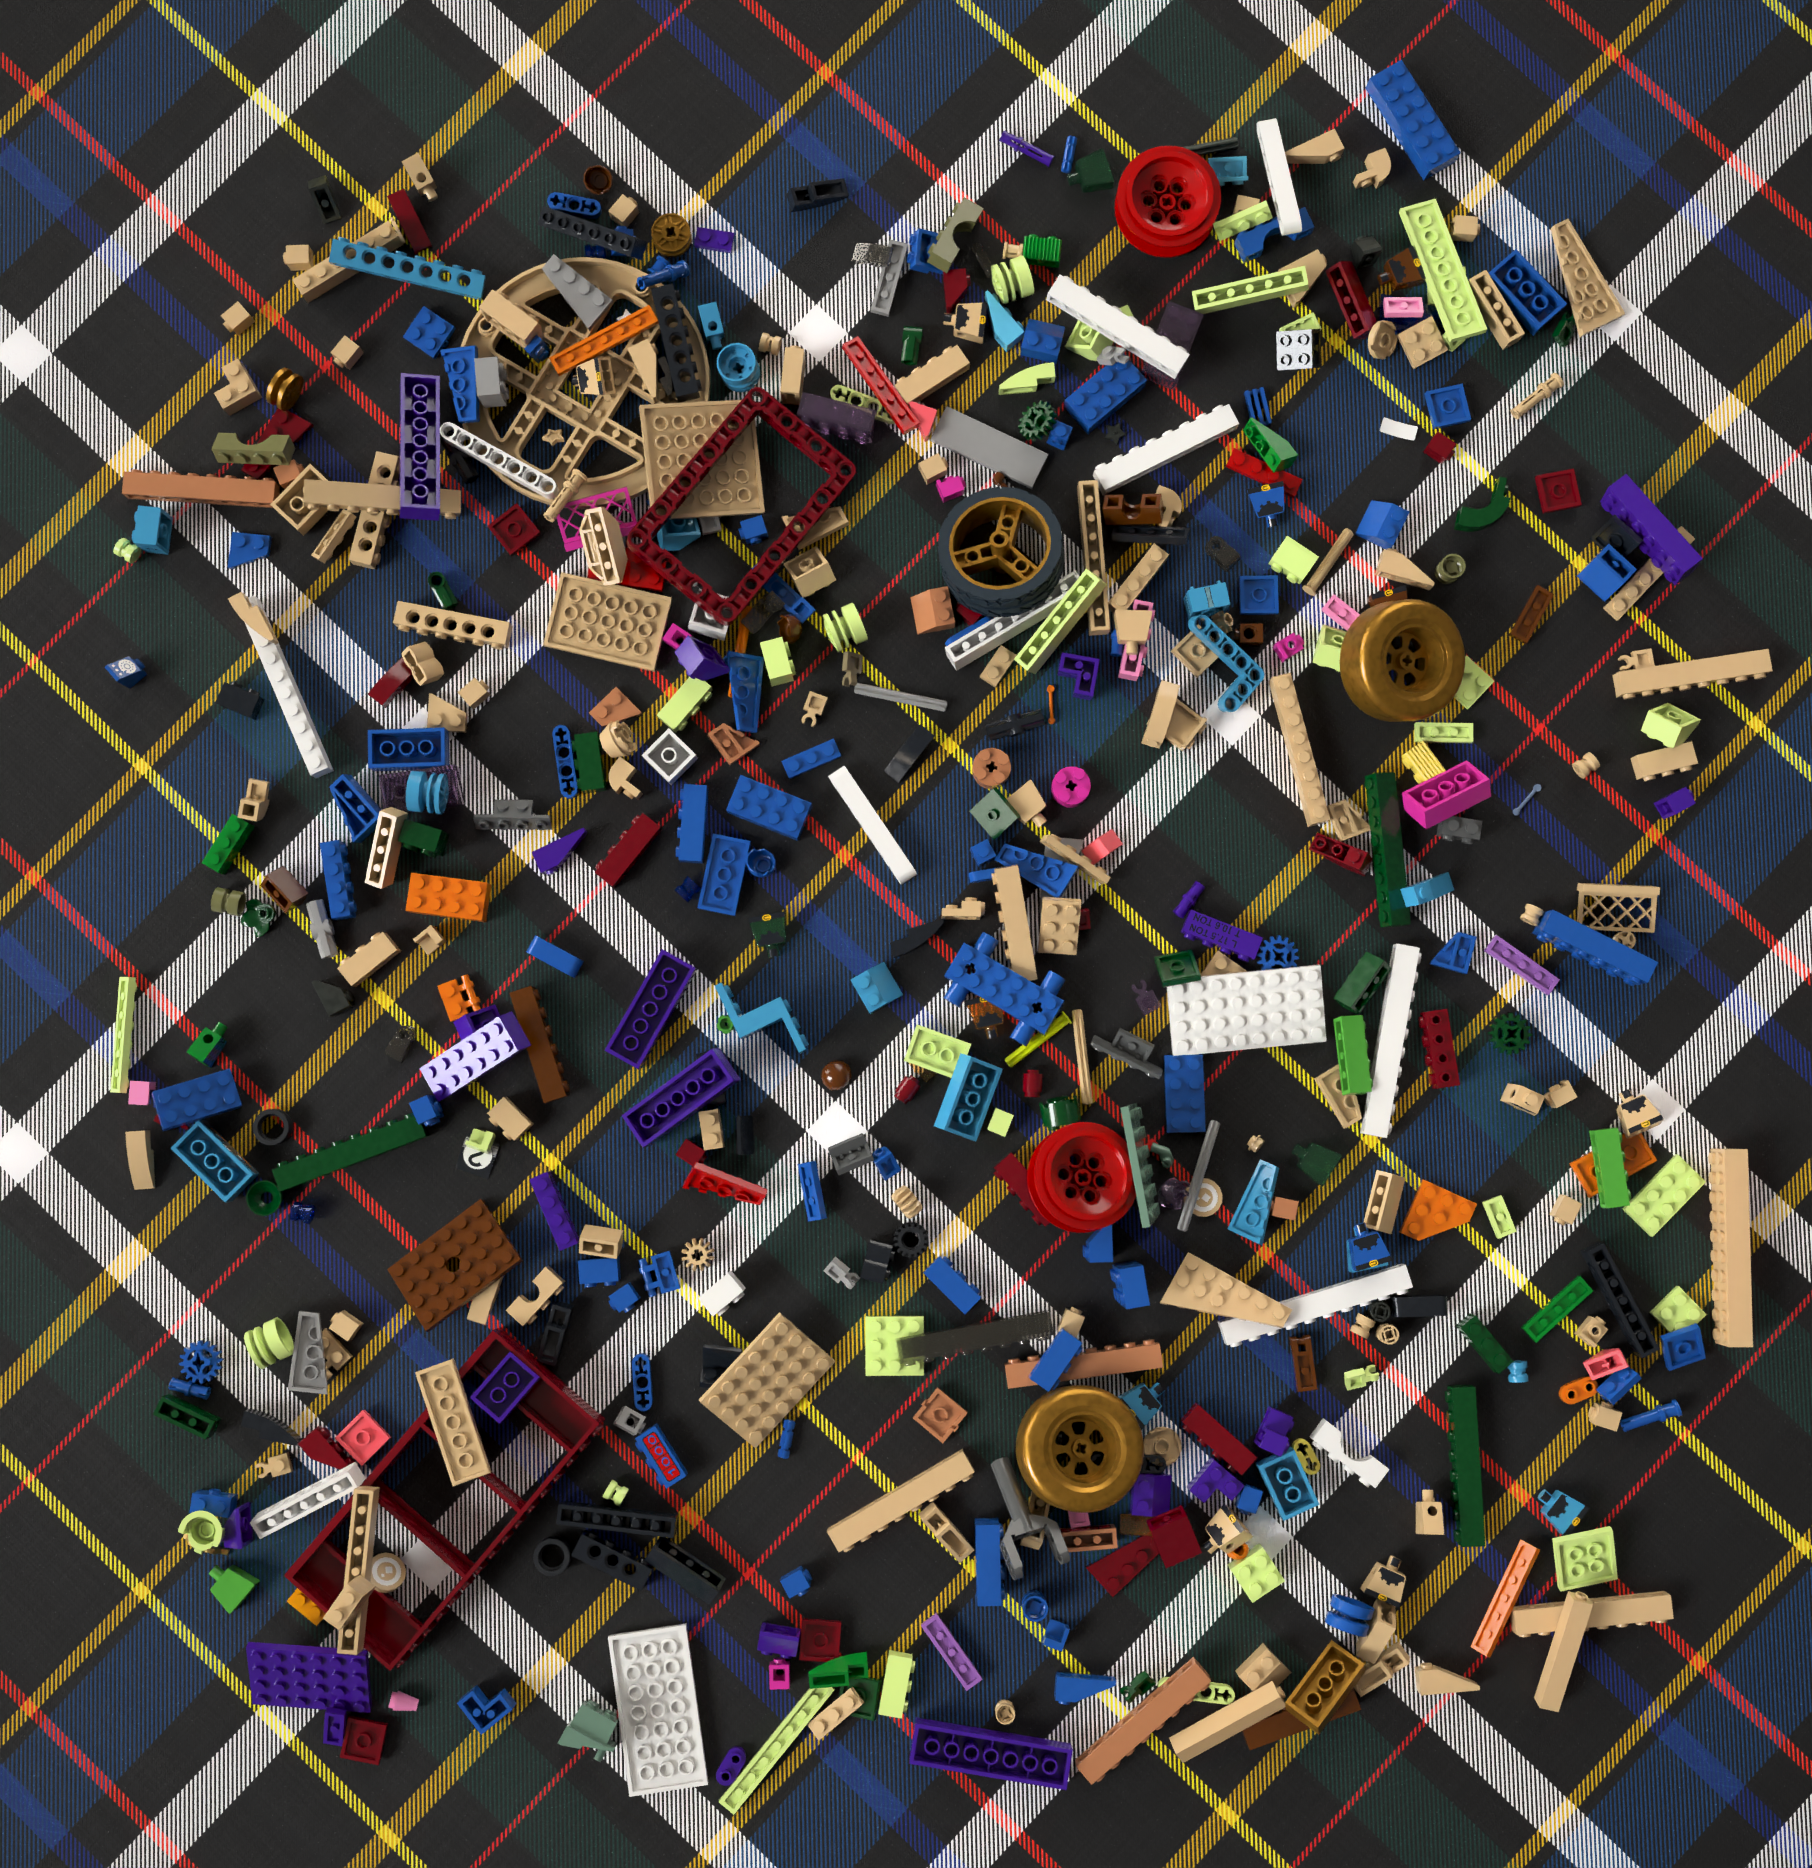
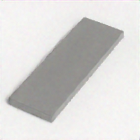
[930,406,1048,489]

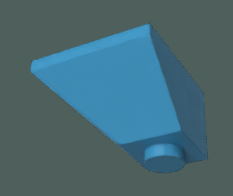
[657,518,701,551]

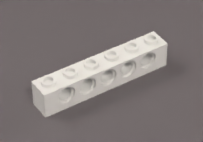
[250,1462,366,1539]

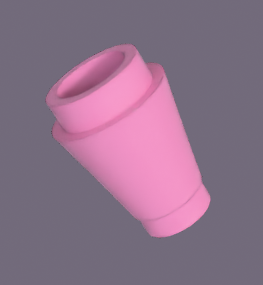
[388,1691,419,1711]

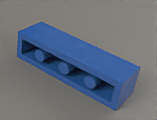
[676,784,709,864]

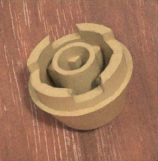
[600,720,637,758]

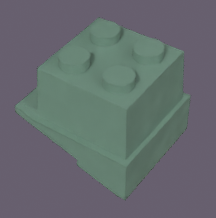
[558,1699,619,1762]

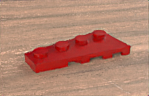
[682,1162,768,1205]

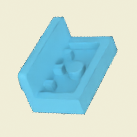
[1208,156,1248,186]

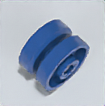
[1325,1594,1375,1637]

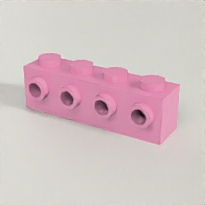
[1118,599,1155,681]

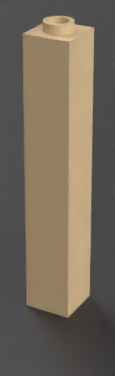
[1534,1591,1593,1712]
[1169,1681,1286,1763]

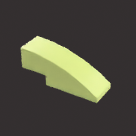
[999,362,1055,395]

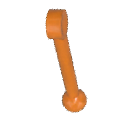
[1047,685,1055,724]

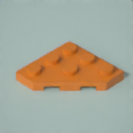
[1399,1179,1477,1241]

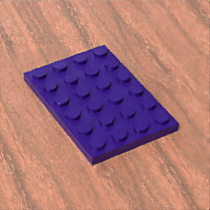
[246,1642,372,1713]

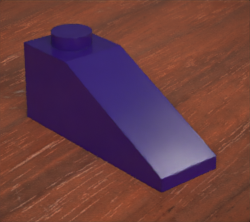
[531,828,588,876]

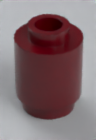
[1023,1070,1043,1097]
[894,1075,921,1104]

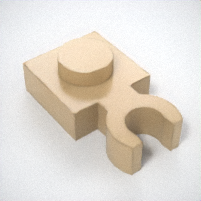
[1618,648,1655,671]
[802,691,828,728]
[255,1452,293,1478]

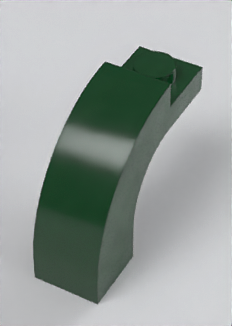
[1454,477,1511,532]

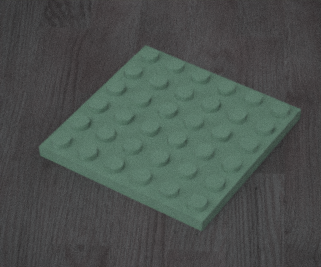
[1121,1103,1160,1228]

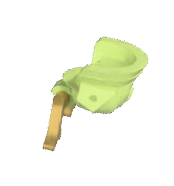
[178,1511,230,1555]

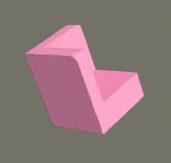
[128,1081,156,1105]

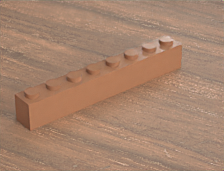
[122,469,280,508]
[1004,1339,1163,1389]
[1075,1657,1211,1785]

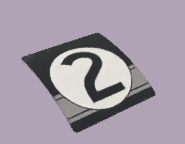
[456,1134,500,1179]

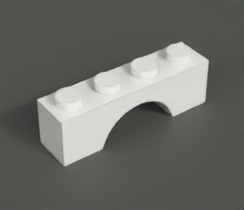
[1309,1418,1389,1488]

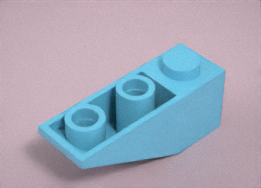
[985,290,1024,352]

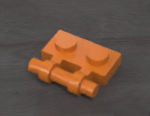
[437,974,481,1022]

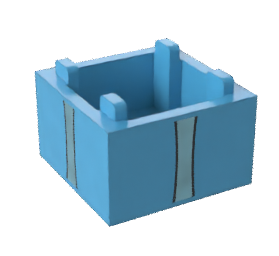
[1183,581,1230,621]

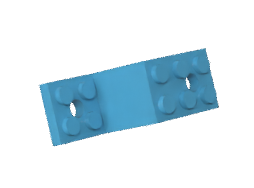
[715,982,809,1054]

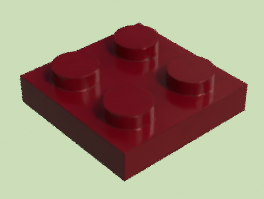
[1535,469,1582,514]
[487,503,541,557]
[799,1618,841,1662]
[340,1716,388,1765]

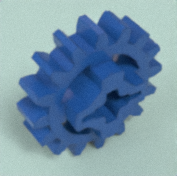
[1256,935,1299,970]
[179,1340,224,1384]

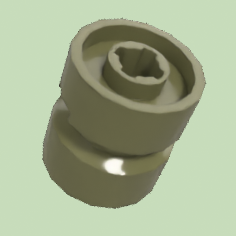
[1435,554,1466,584]
[211,887,246,917]

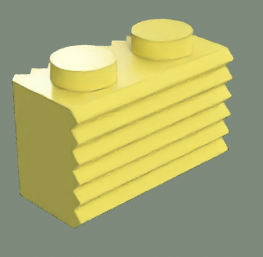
[1402,740,1446,784]

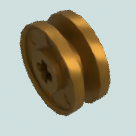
[651,213,692,257]
[266,367,304,411]

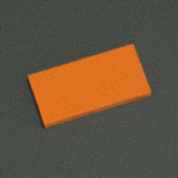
[1569,1133,1657,1198]

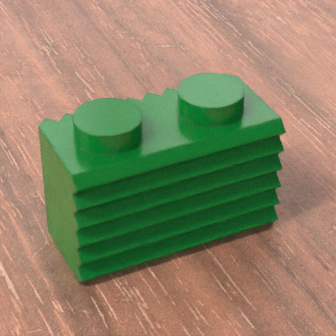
[1022,234,1062,268]

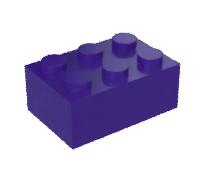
[470,1352,541,1424]

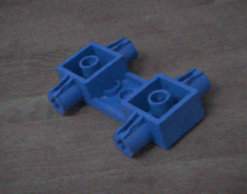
[944,932,1066,1047]

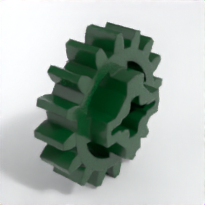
[1018,401,1057,442]
[1487,1013,1532,1055]

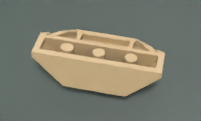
[579,507,628,585]

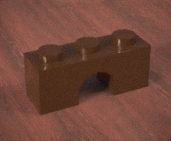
[1103,494,1164,525]

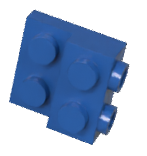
[907,228,950,274]

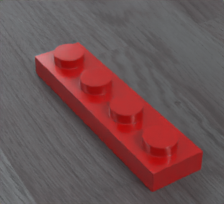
[1225,448,1303,498]

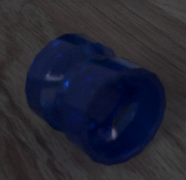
[585,244,607,259]
[674,876,701,903]
[290,1201,315,1224]

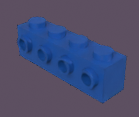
[320,840,357,920]

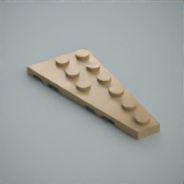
[1551,219,1625,338]
[1160,1252,1292,1328]

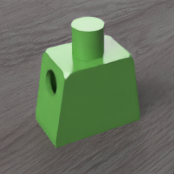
[209,1565,260,1614]

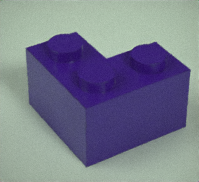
[1057,652,1100,700]
[1253,1406,1294,1457]
[1186,1457,1244,1503]

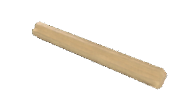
[1072,1009,1093,1105]

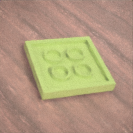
[865,1316,924,1376]
[1552,1526,1618,1592]

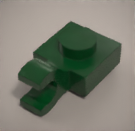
[1552,312,1575,347]
[1119,1670,1156,1703]

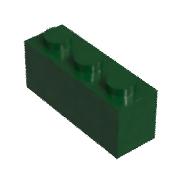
[572,732,607,794]
[1334,951,1391,1015]
[1455,1313,1513,1374]
[153,1394,222,1440]

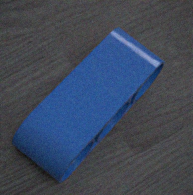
[526,935,584,978]

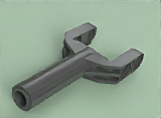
[991,1457,1070,1580]

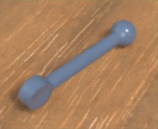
[1513,784,1541,815]

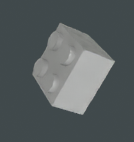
[474,356,509,408]

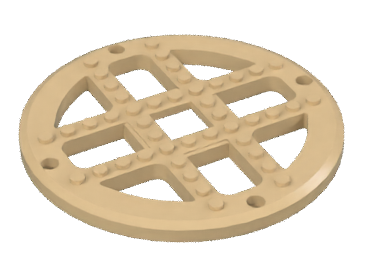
[461,257,711,509]

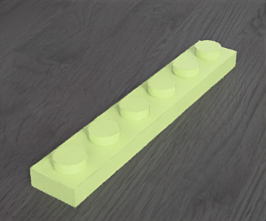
[110,977,137,1093]

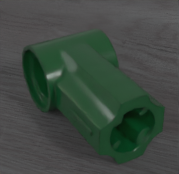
[901,326,923,366]
[428,572,459,610]

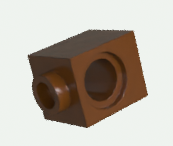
[1234,624,1263,646]

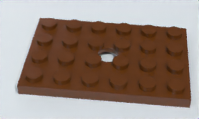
[387,1199,523,1332]

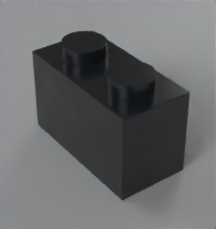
[215,681,265,720]

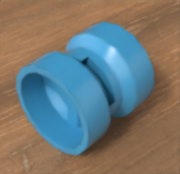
[1507,1360,1529,1383]

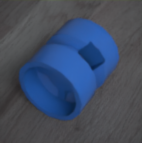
[1021,1590,1048,1622]

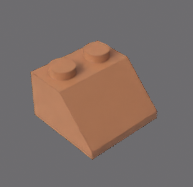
[910,586,955,635]

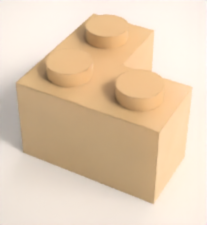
[214,359,262,416]

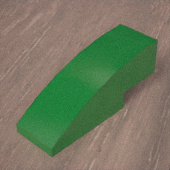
[809,1652,868,1689]

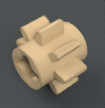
[1211,611,1233,634]

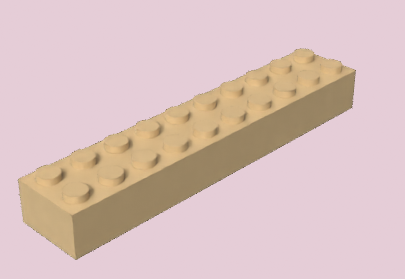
[1708,1149,1753,1347]

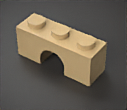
[506,1265,565,1326]

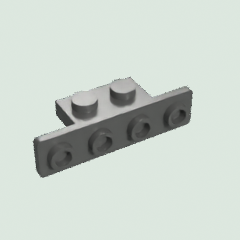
[473,800,552,830]
[1090,1028,1163,1079]

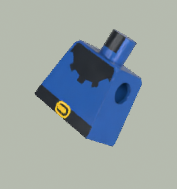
[1247,481,1284,527]
[1348,1222,1392,1271]

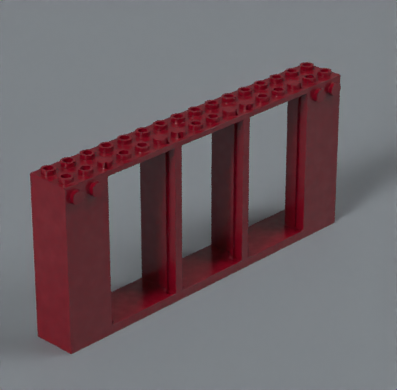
[284,1327,605,1671]

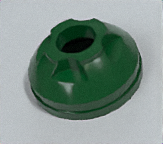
[246,1180,283,1216]

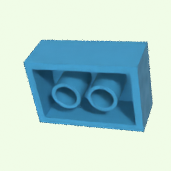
[1255,1447,1320,1521]

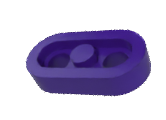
[716,1746,746,1786]

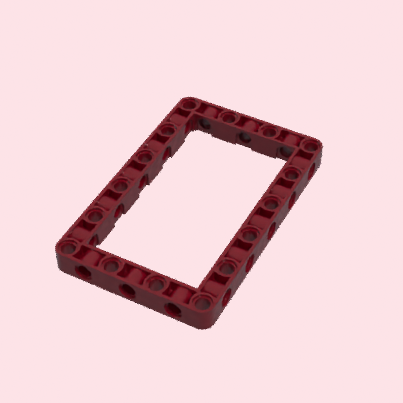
[627,387,856,626]

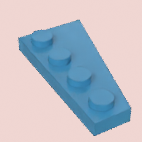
[1227,1159,1279,1245]

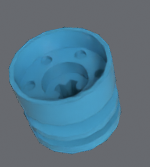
[717,343,760,392]
[406,771,449,815]

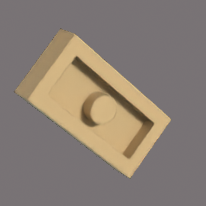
[980,645,1017,688]

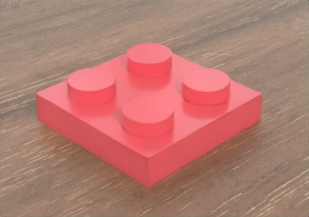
[335,1409,391,1466]

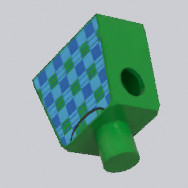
[187,1022,228,1068]

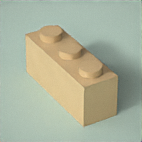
[1631,741,1698,782]
[337,932,401,987]
[1364,1170,1405,1234]

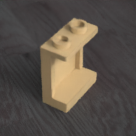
[1147,699,1207,752]

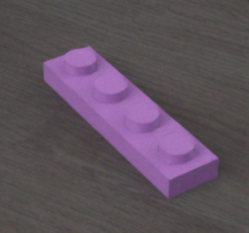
[1484,935,1560,995]
[921,1612,983,1691]

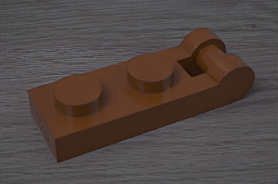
[1289,1334,1318,1392]

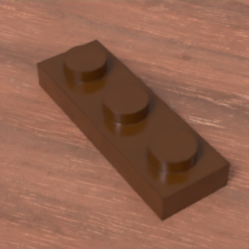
[1509,585,1554,644]

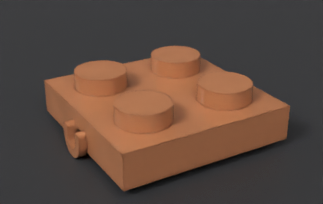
[913,1387,968,1443]

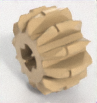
[891,1185,922,1219]
[682,1238,715,1271]

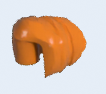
[1227,1543,1249,1560]

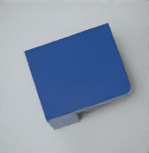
[1042,1618,1070,1652]

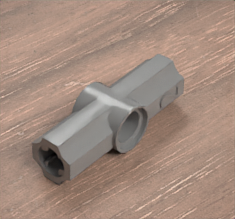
[306,899,339,959]

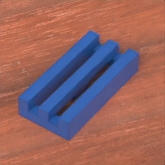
[1244,387,1272,426]

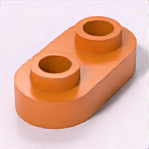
[1559,1376,1598,1404]

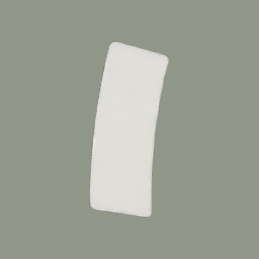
[1380,417,1418,440]

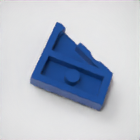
[228,532,272,570]
[1430,932,1477,974]

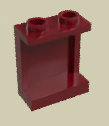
[1146,1505,1202,1568]

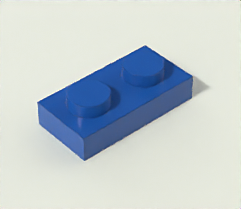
[524,335,550,364]

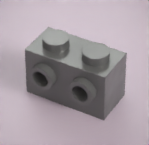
[1436,816,1482,844]

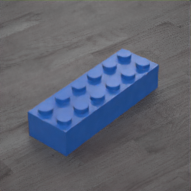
[1365,60,1461,180]
[1532,910,1658,986]

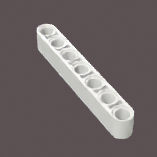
[1257,118,1302,236]
[440,422,559,499]
[828,766,917,885]

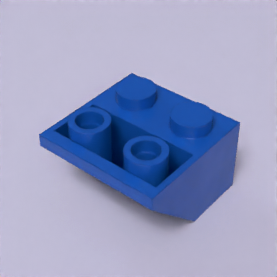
[1577,544,1637,602]

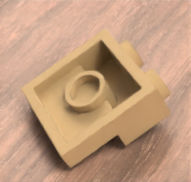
[941,897,985,920]

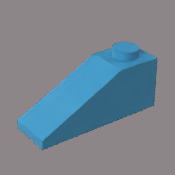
[1400,872,1454,907]

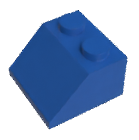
[1020,319,1065,364]
[1355,500,1409,549]
[1083,1224,1113,1263]

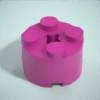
[1051,767,1091,808]

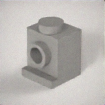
[613,1406,646,1436]

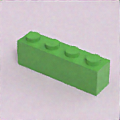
[1333,1015,1373,1095]
[1589,1128,1631,1208]

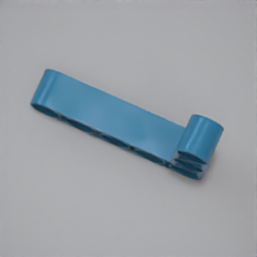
[1188,615,1265,712]

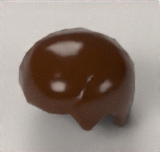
[583,165,612,195]
[777,614,802,644]
[821,1060,852,1090]

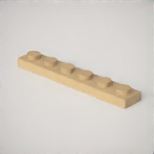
[1603,526,1695,621]

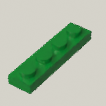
[1521,1276,1593,1343]

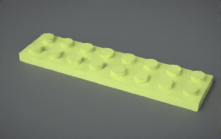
[1399,199,1487,343]

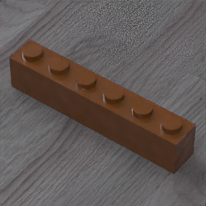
[509,986,570,1103]
[1242,1688,1361,1750]

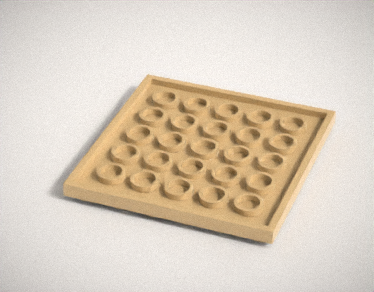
[639,400,765,520]

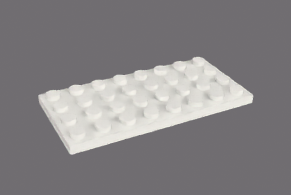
[1167,965,1326,1056]
[608,1623,709,1797]

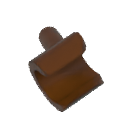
[992,472,1008,487]

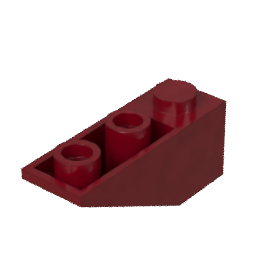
[1309,833,1373,876]
[298,1425,356,1470]

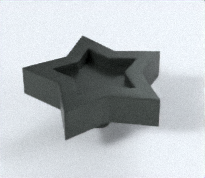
[1105,423,1126,445]

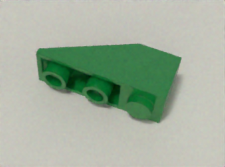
[1243,417,1298,473]

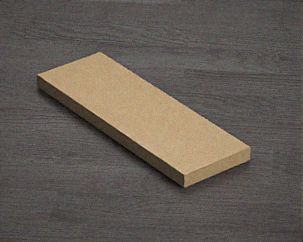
[415,1358,492,1486]

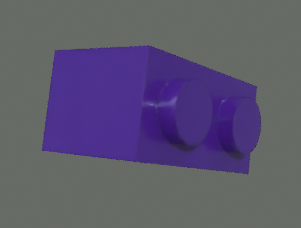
[1654,787,1696,819]

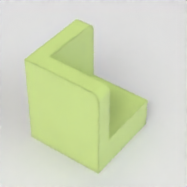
[987,1108,1014,1137]
[465,1129,496,1154]

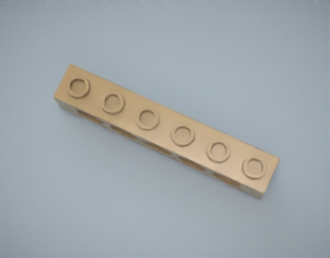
[349,451,400,569]
[393,601,513,650]

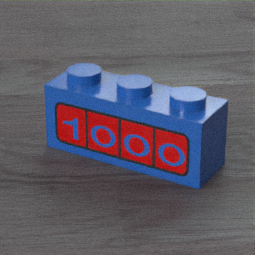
[635,1423,688,1489]

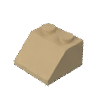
[784,546,836,598]
[1235,1643,1291,1691]

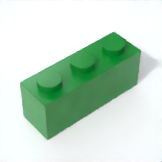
[202,814,255,875]

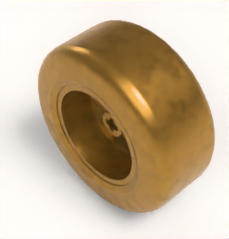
[1339,599,1465,722]
[1016,1385,1144,1513]

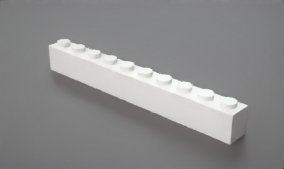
[245,595,334,779]
[1360,944,1422,1138]
[1218,1263,1413,1347]

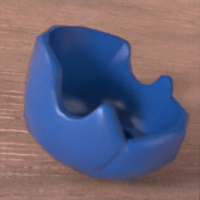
[746,848,776,878]

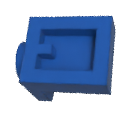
[872,1146,901,1181]

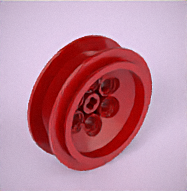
[1115,146,1221,258]
[1027,1122,1136,1233]

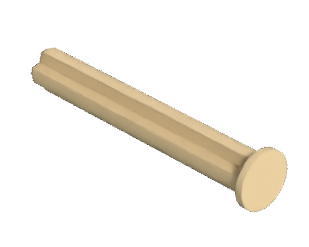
[1302,528,1354,596]

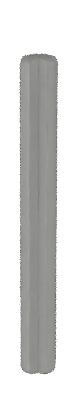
[854,683,947,712]

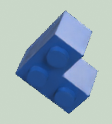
[457,1685,517,1735]

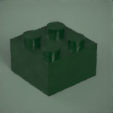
[398,819,449,858]

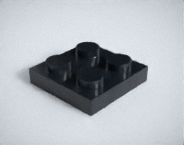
[1590,514,1643,558]

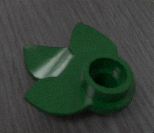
[241,899,276,937]

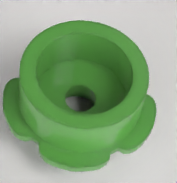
[717,1015,735,1034]

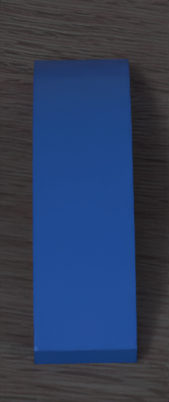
[752,564,816,624]

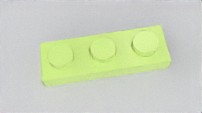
[1213,201,1273,241]
[1414,722,1473,743]

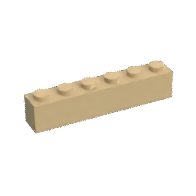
[292,221,403,303]
[991,865,1037,981]

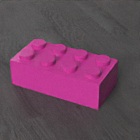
[1402,760,1491,829]

